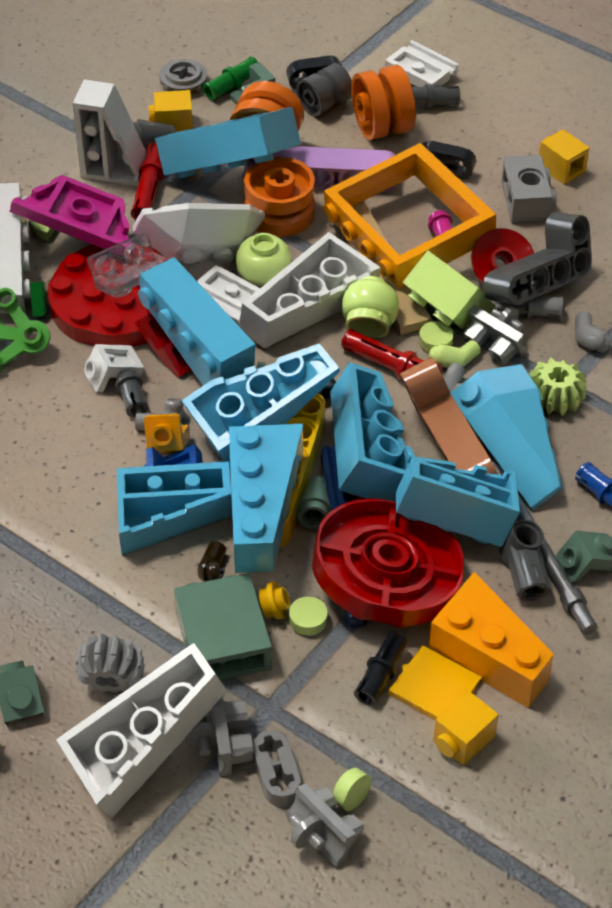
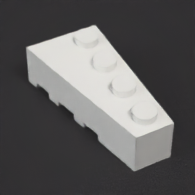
[239,232,381,349]

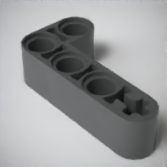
[483,212,592,305]

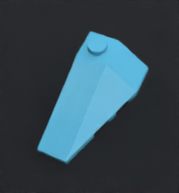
[450,364,563,510]

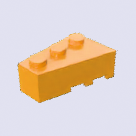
[429,572,554,708]

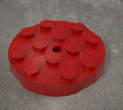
[47,244,168,347]
[312,498,464,628]

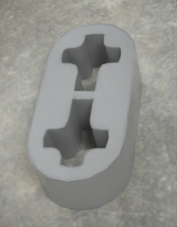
[253,730,301,807]

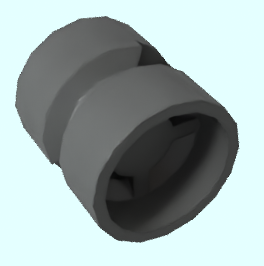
[296,63,352,117]

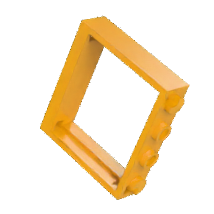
[323,143,496,289]

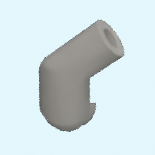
[575,312,611,353]

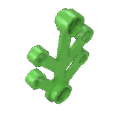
[0,288,51,372]

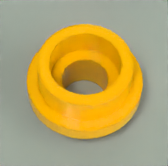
[259,581,291,620]

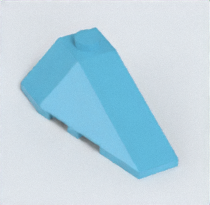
[182,343,340,470]

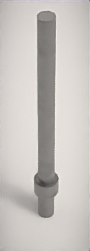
[492,461,598,635]

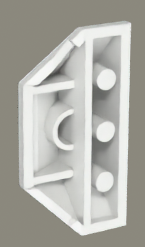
[132,203,266,264]

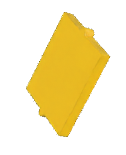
[388,645,482,720]

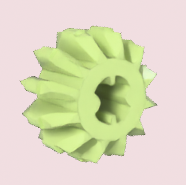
[529,357,587,416]

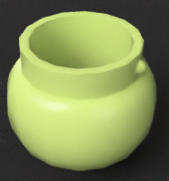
[236,233,292,288]
[342,276,399,339]

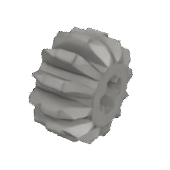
[76,634,145,694]

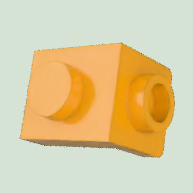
[144,413,191,454]

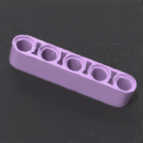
[243,146,397,193]

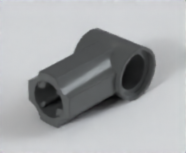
[499,519,551,601]

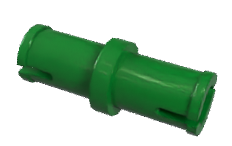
[202,56,258,101]

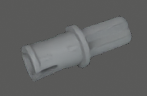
[495,296,563,319]

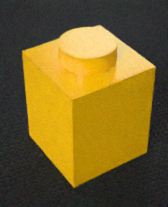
[148,90,193,132]
[539,129,590,185]
[433,690,499,766]

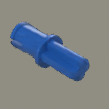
[575,462,612,507]

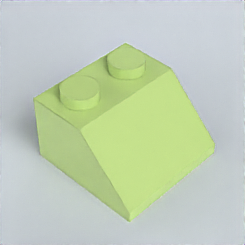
[403,250,495,329]

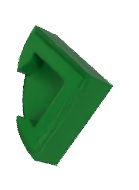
[30,281,47,317]

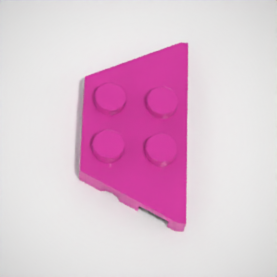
[9,175,134,259]

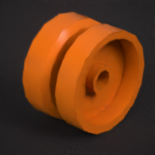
[351,64,416,141]
[229,81,304,132]
[244,156,315,237]

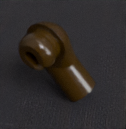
[197,541,227,582]

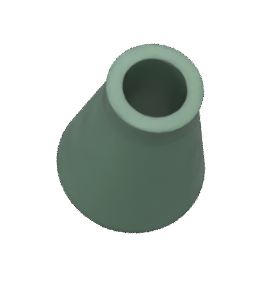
[296,476,332,529]

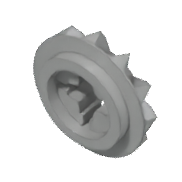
[159,59,207,91]

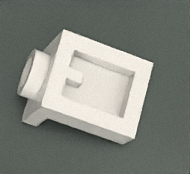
[84,344,144,392]

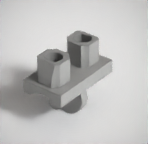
[463,305,528,365]
[185,696,253,777]
[286,783,364,867]

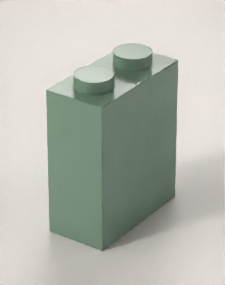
[174,573,272,681]

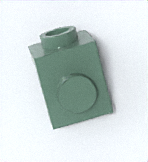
[556,530,612,583]
[0,661,44,723]

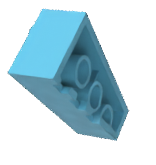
[155,106,301,179]
[138,257,256,386]
[330,362,415,502]
[229,424,303,573]

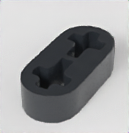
[286,56,342,90]
[422,141,477,179]

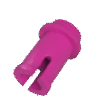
[428,210,453,236]

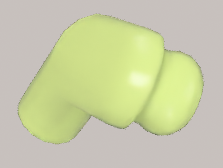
[429,340,481,369]

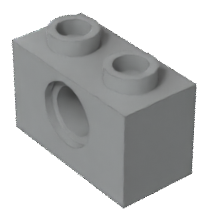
[501,155,556,223]

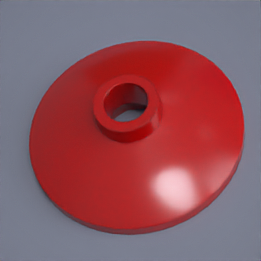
[471,228,534,284]

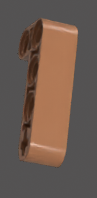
[400,357,499,475]

